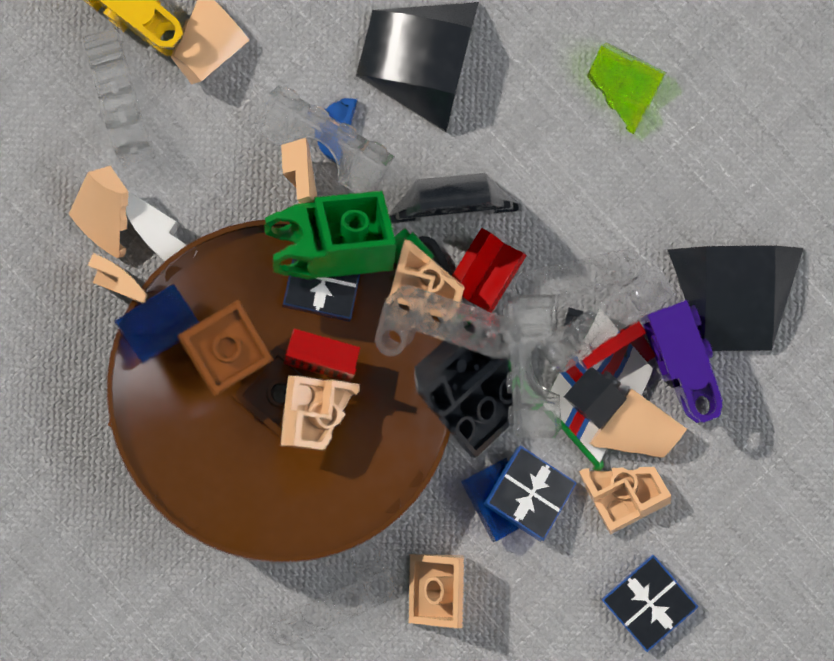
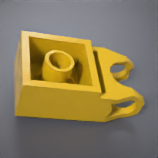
[83,0,183,56]

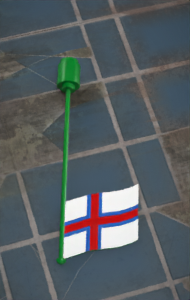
[394,228,653,471]

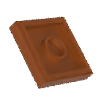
[177,300,274,396]

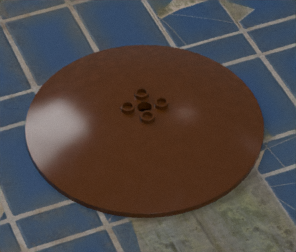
[107,220,450,563]

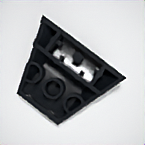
[356,2,479,133]
[389,173,522,224]
[667,245,804,351]
[414,314,518,458]

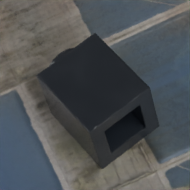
[563,366,627,429]

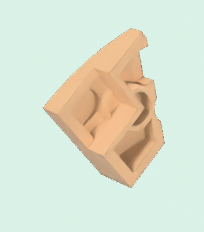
[171,0,250,84]
[281,138,318,204]
[69,166,128,259]
[388,239,464,321]
[88,253,147,303]
[280,376,360,450]
[589,389,687,458]
[579,467,671,535]

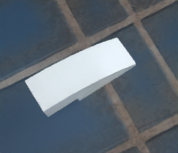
[126,191,197,261]

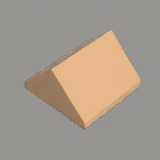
[408,554,464,628]

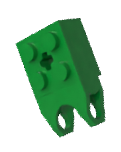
[264,191,396,279]

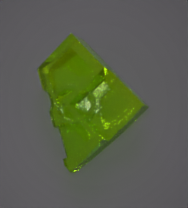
[587,42,667,134]

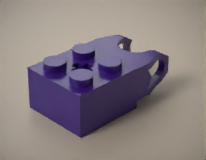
[640,300,723,423]

